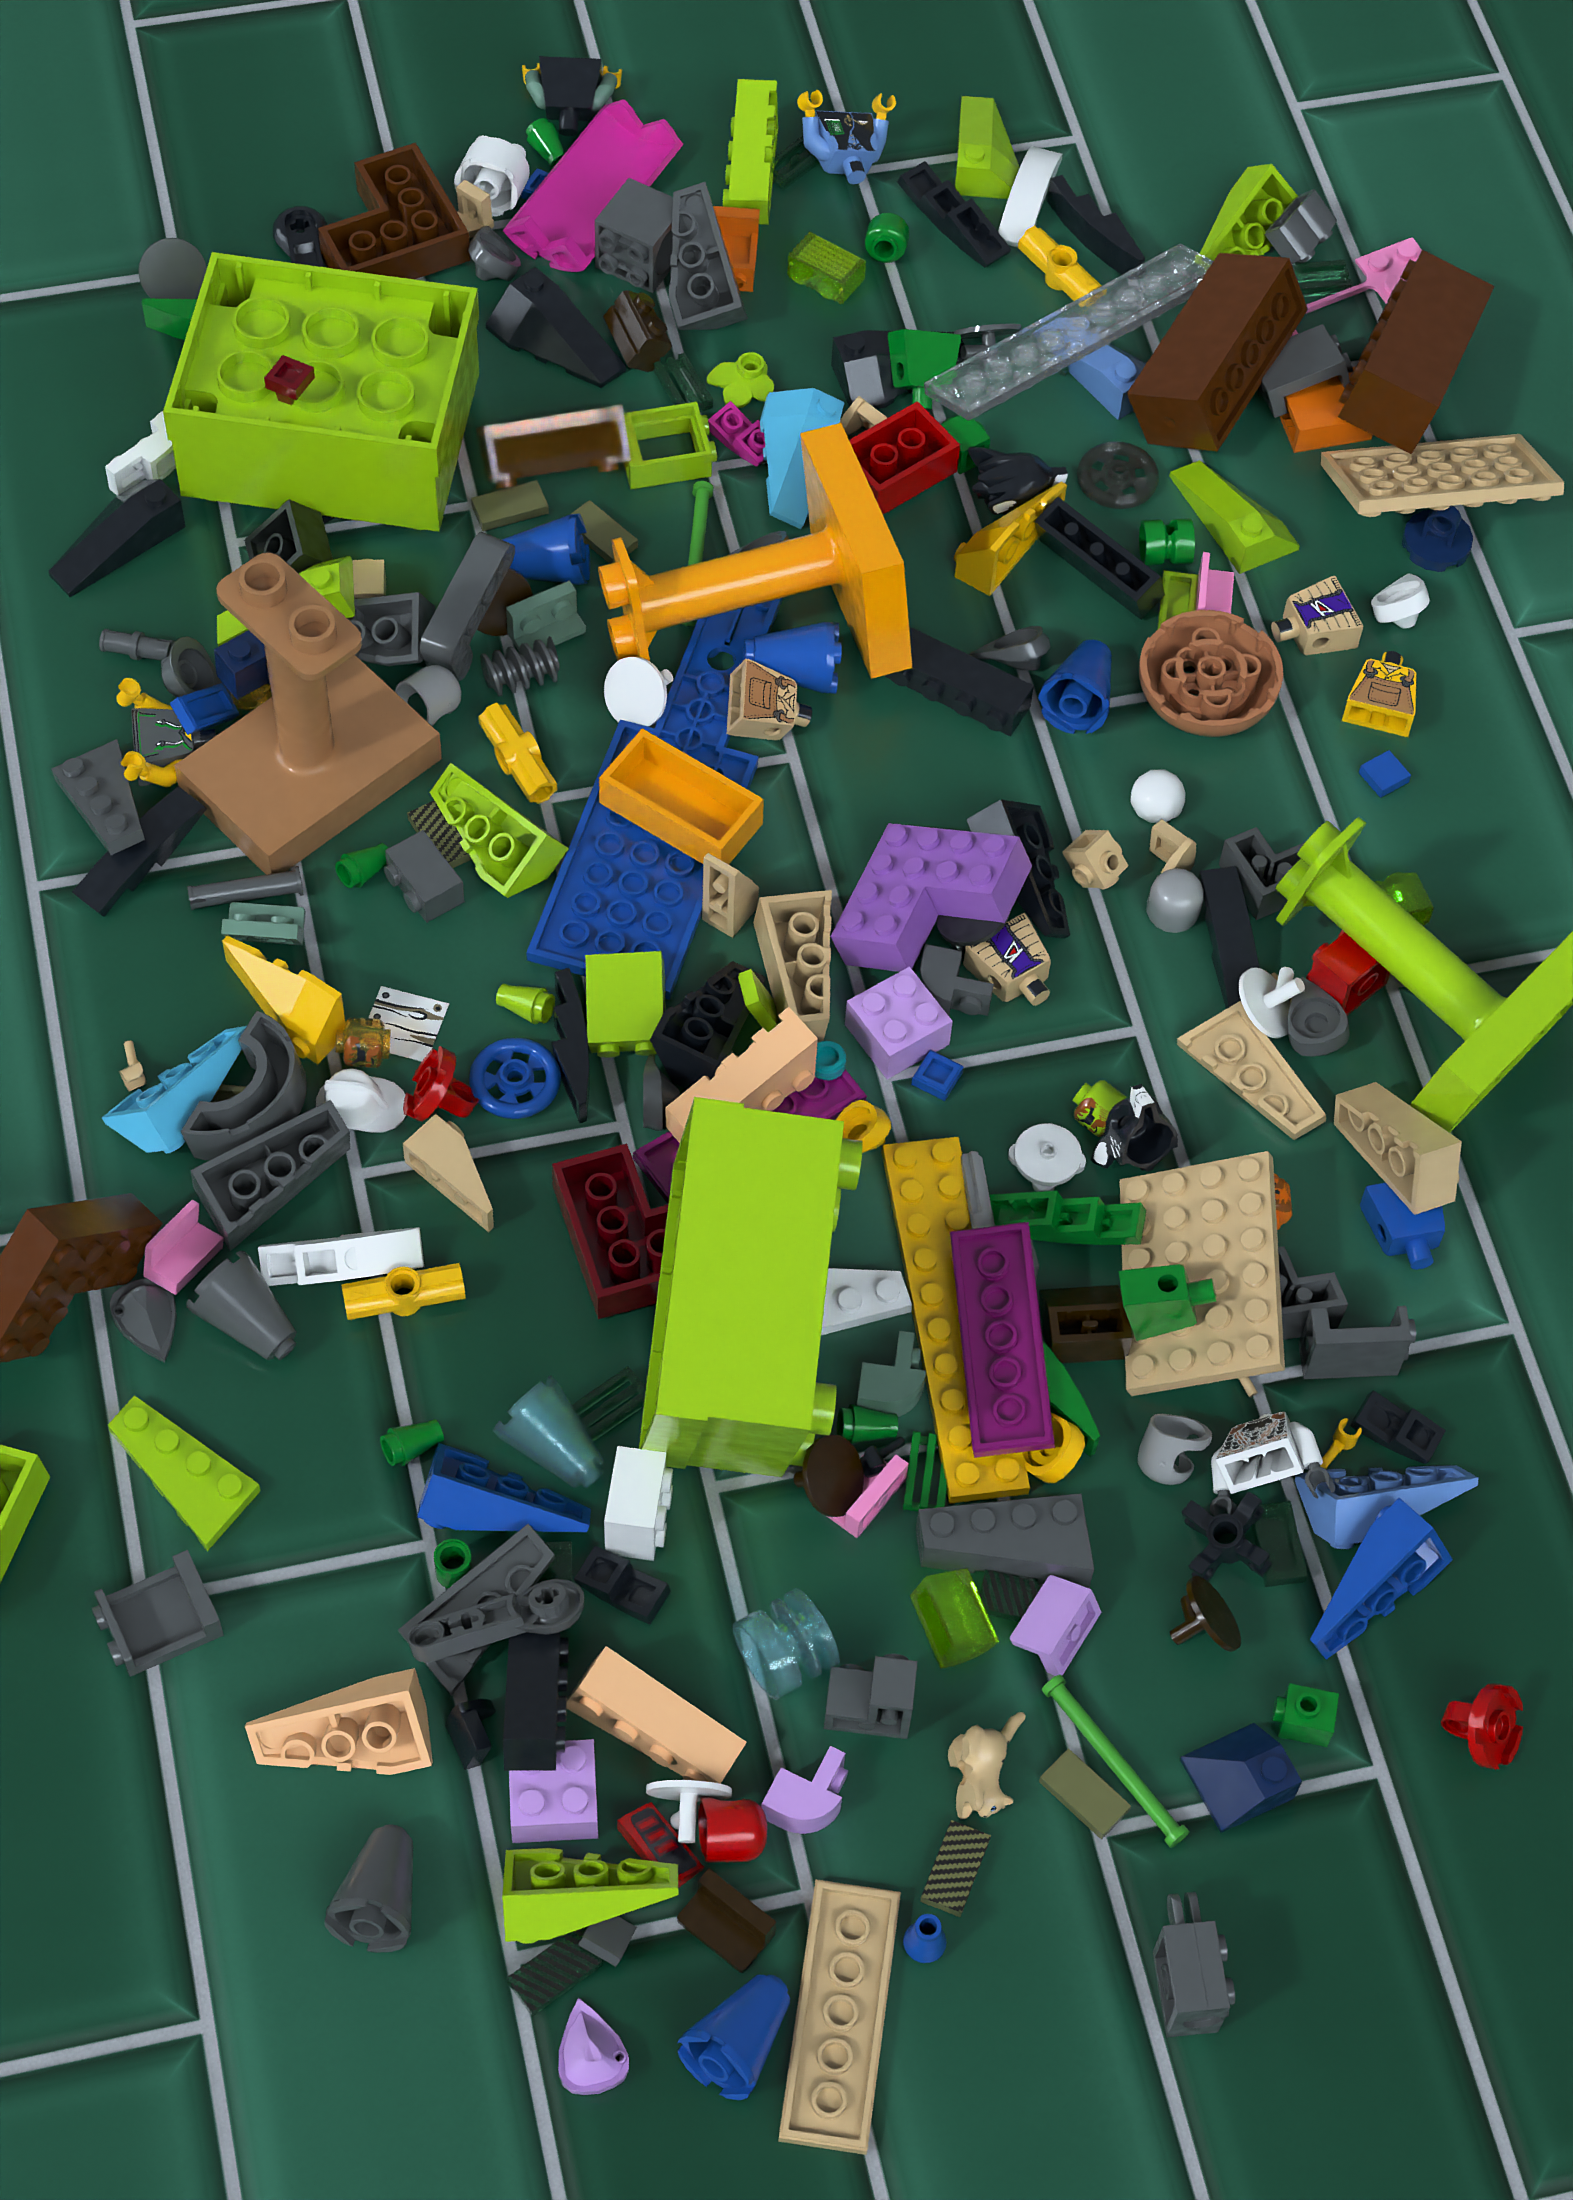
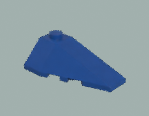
[417,1443,591,1532]
[1310,1498,1453,1660]

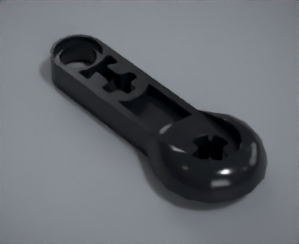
[273,206,327,267]

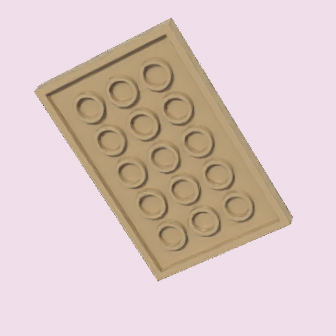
[1321,434,1564,517]
[1120,1151,1285,1396]

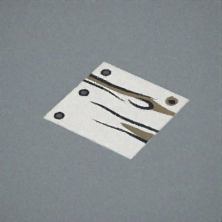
[359,986,449,1062]

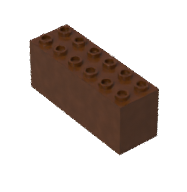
[1338,250,1495,454]
[1127,253,1308,452]

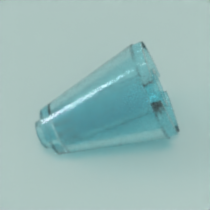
[493,1375,604,1489]

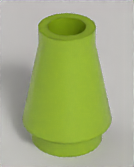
[496,984,555,1024]

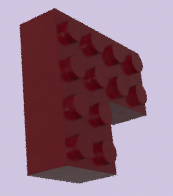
[552,1143,668,1319]

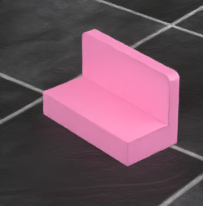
[1195,552,1234,614]
[143,1200,224,1295]
[827,1454,909,1538]

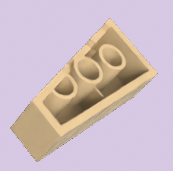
[1334,1082,1462,1215]

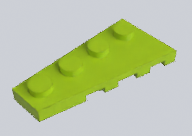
[108,1395,261,1552]

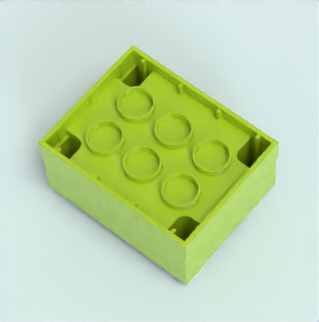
[163,252,479,532]
[638,1097,862,1477]

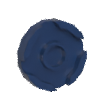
[1402,506,1473,572]

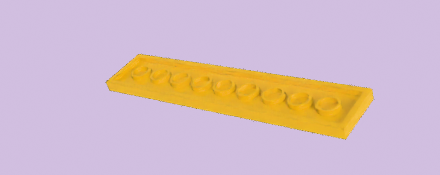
[881,1137,1030,1504]

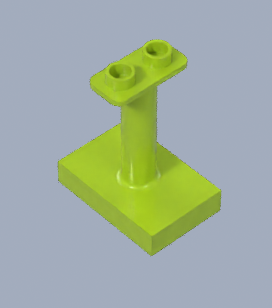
[1275,817,1573,1133]

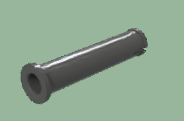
[187,866,304,910]

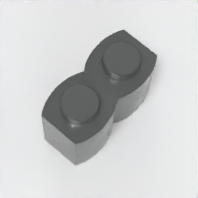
[1265,189,1337,264]

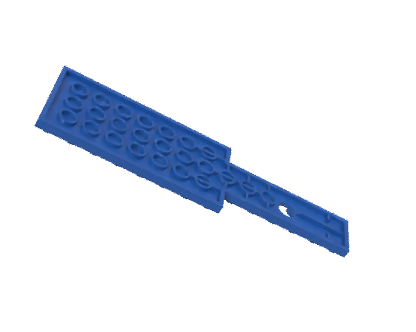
[526,597,784,1000]

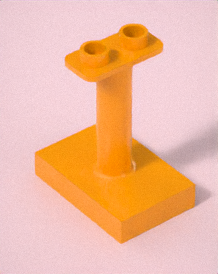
[598,423,912,679]

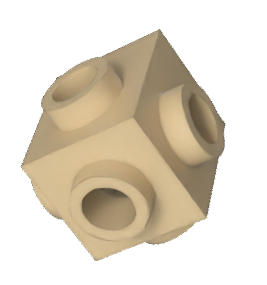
[1062,830,1129,889]

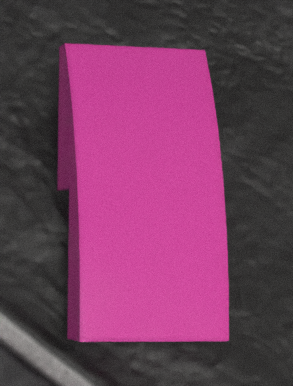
[708,401,765,467]

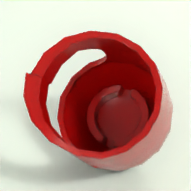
[698,1797,767,1862]

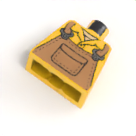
[1342,651,1416,737]

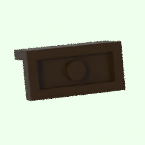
[677,1868,776,1973]

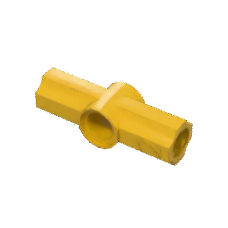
[1018,225,1105,311]
[478,703,557,804]
[341,1263,466,1320]

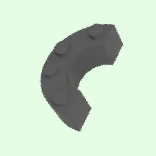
[181,1011,307,1161]

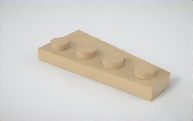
[1177,1001,1326,1140]

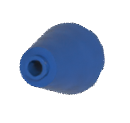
[501,513,591,585]
[1038,640,1112,734]
[678,1974,790,2101]

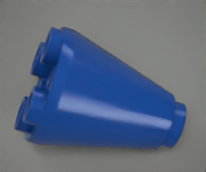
[743,622,842,694]

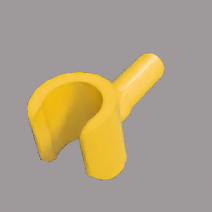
[1320,1418,1362,1469]

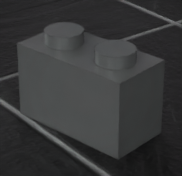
[384,830,465,923]

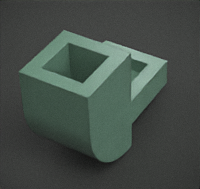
[857,1331,926,1417]

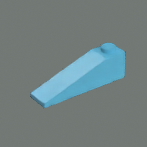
[760,388,844,529]
[102,1026,247,1154]

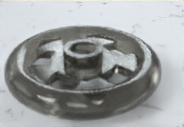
[1077,441,1159,509]

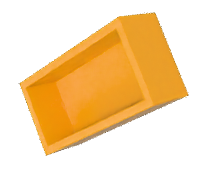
[599,728,764,865]

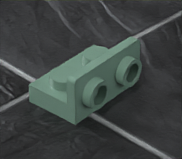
[506,580,586,651]
[221,902,306,946]

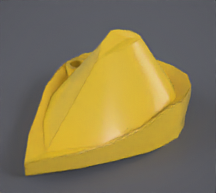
[836,1100,891,1153]
[1023,1413,1085,1483]

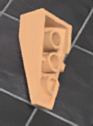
[245,1668,433,1775]

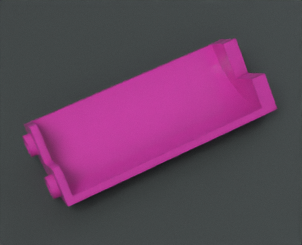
[503,99,683,272]

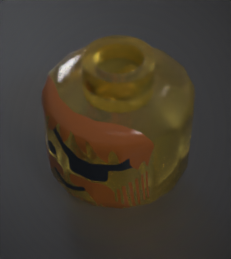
[335,1017,391,1068]

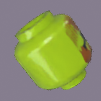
[1072,1080,1127,1137]

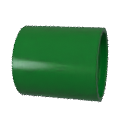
[434,1539,473,1588]

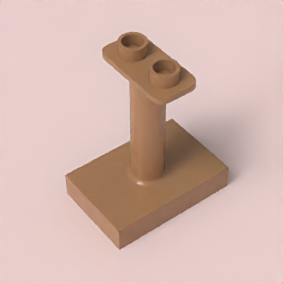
[174,553,442,875]

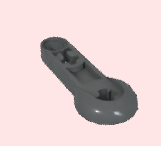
[407,1579,584,1663]

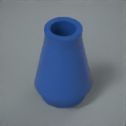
[903,1914,947,1963]

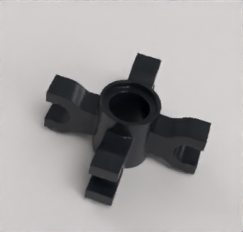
[1181,1492,1273,1582]

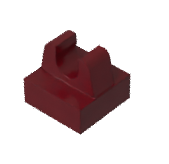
[264,355,315,406]

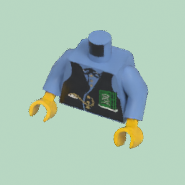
[797,90,896,184]

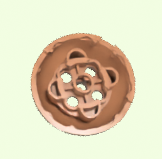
[1139,610,1283,737]

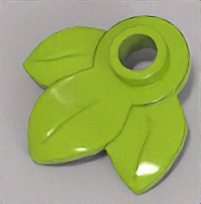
[707,352,774,408]

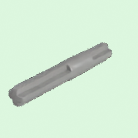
[961,1151,995,1229]

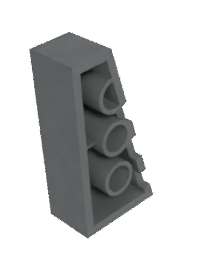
[191,1100,350,1251]
[916,1493,1094,1588]

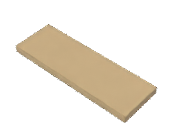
[778,1879,901,2155]

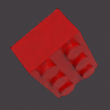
[849,401,960,515]

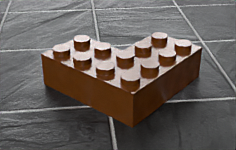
[318,142,471,279]
[0,1193,163,1363]

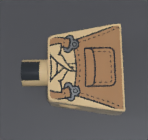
[727,659,812,740]

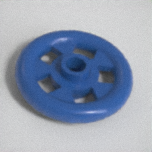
[469,1038,561,1119]

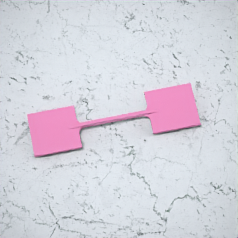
[1291,237,1422,337]

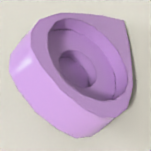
[558,1998,629,2095]

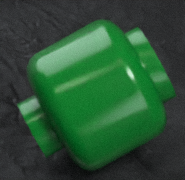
[864,213,910,263]

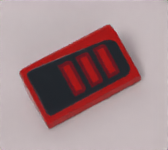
[617,1802,704,1888]

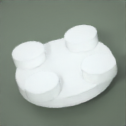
[1008,1123,1086,1192]

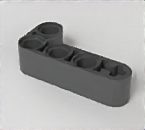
[419,532,515,681]

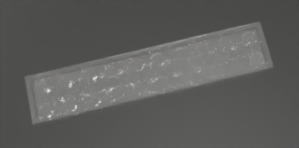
[924,243,1213,421]

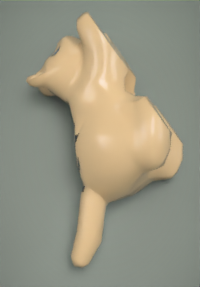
[948,1712,1026,1819]

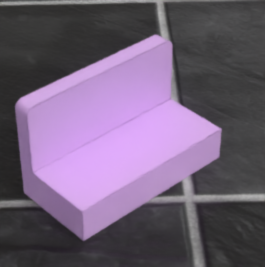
[1010,1575,1102,1676]

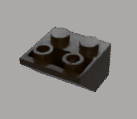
[1039,1285,1133,1363]

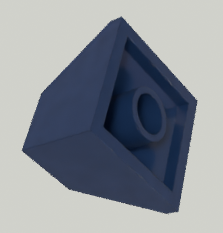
[1180,1723,1302,1833]

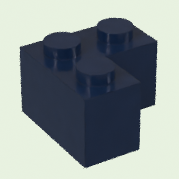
[214,630,270,700]

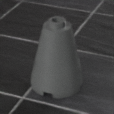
[186,1251,297,1360]
[324,1824,413,1953]

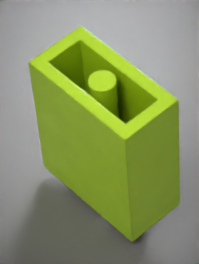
[585,951,666,1058]

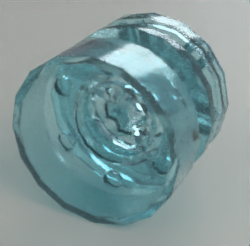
[733,1588,839,1700]

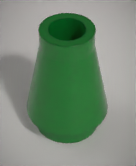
[526,118,565,169]
[335,843,388,888]
[837,1404,898,1444]
[380,1419,444,1466]

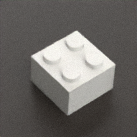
[604,1446,673,1561]

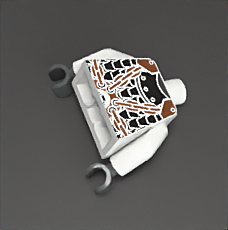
[1210,1412,1335,1517]

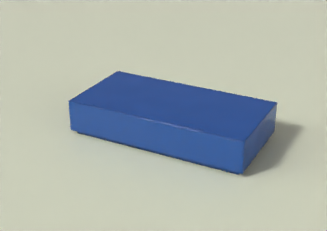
[170,683,240,735]

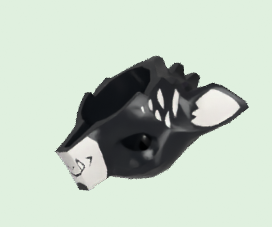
[968,447,1068,515]
[1091,1084,1178,1172]

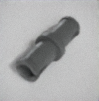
[99,628,175,661]

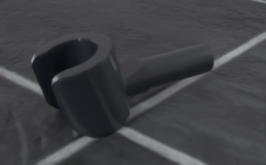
[860,1437,905,1478]

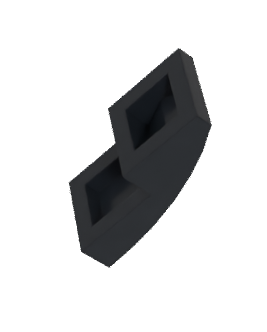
[1350,1390,1446,1464]
[574,1546,671,1625]

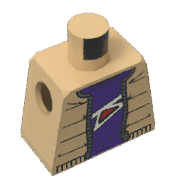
[1271,576,1363,655]
[963,913,1051,1006]

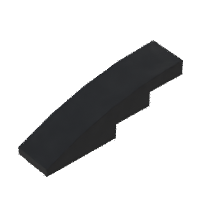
[897,161,1012,268]
[1047,175,1145,283]
[72,786,207,917]
[1198,866,1259,1009]
[552,968,590,1123]

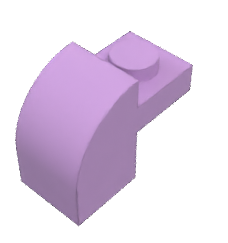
[761,1746,849,1834]

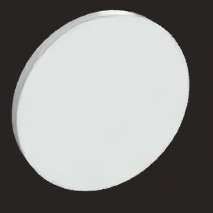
[604,656,673,727]
[1239,967,1305,1039]
[646,1780,732,1843]

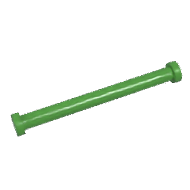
[682,481,714,626]
[1042,1674,1190,1848]

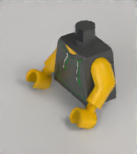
[116,678,216,787]

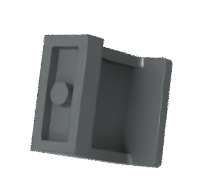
[1258,324,1353,418]
[1298,1306,1416,1379]
[91,1550,224,1677]

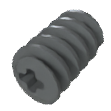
[480,636,559,697]

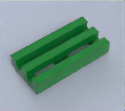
[903,1431,947,1511]

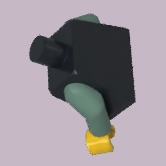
[522,56,622,136]

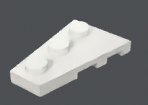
[821,1268,912,1335]

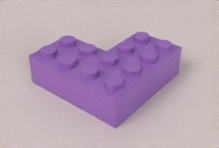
[830,823,1032,972]

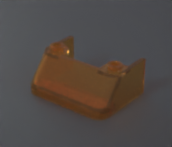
[476,404,631,489]

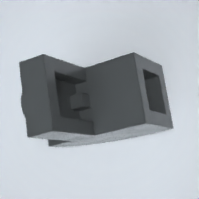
[919,944,994,1016]

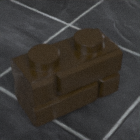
[603,290,672,372]

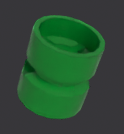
[1139,518,1195,566]

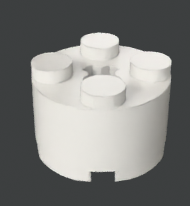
[454,135,530,216]

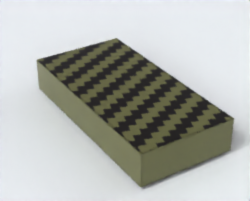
[407,801,472,868]
[920,1820,991,1917]

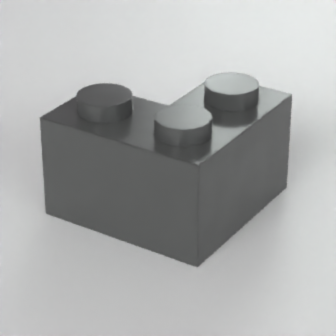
[1219,827,1305,920]
[1278,1246,1348,1340]
[824,1654,918,1739]

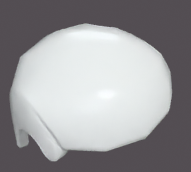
[1131,769,1186,823]

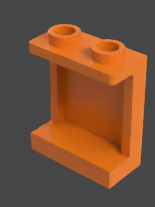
[713,206,760,292]

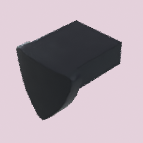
[445,1699,496,1770]

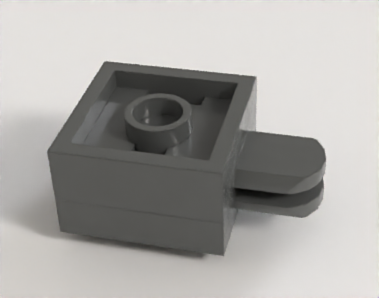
[1153,1891,1235,2037]

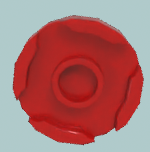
[403,1046,479,1122]
[1440,1683,1523,1770]

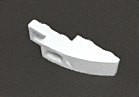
[105,411,176,496]
[258,1227,424,1286]

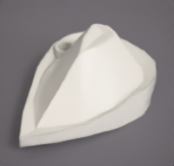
[1371,573,1430,629]

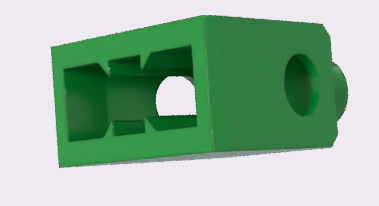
[888,329,961,410]
[1118,1264,1217,1341]

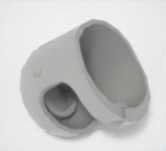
[395,665,462,726]
[1146,868,1204,933]
[1138,1414,1212,1485]

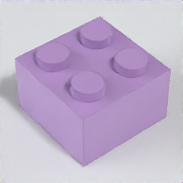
[845,966,953,1079]
[509,1739,598,1843]

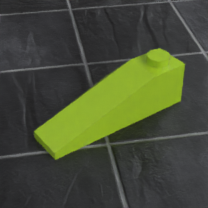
[955,96,1020,199]
[1196,164,1298,274]
[1169,460,1300,574]
[217,556,355,646]
[430,763,569,898]
[502,1848,679,1944]

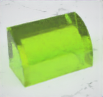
[910,1568,999,1669]

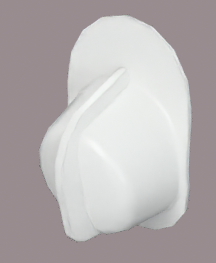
[316,1068,406,1133]

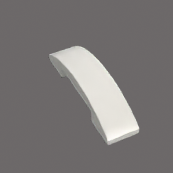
[998,146,1063,247]

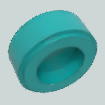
[815,1041,846,1080]

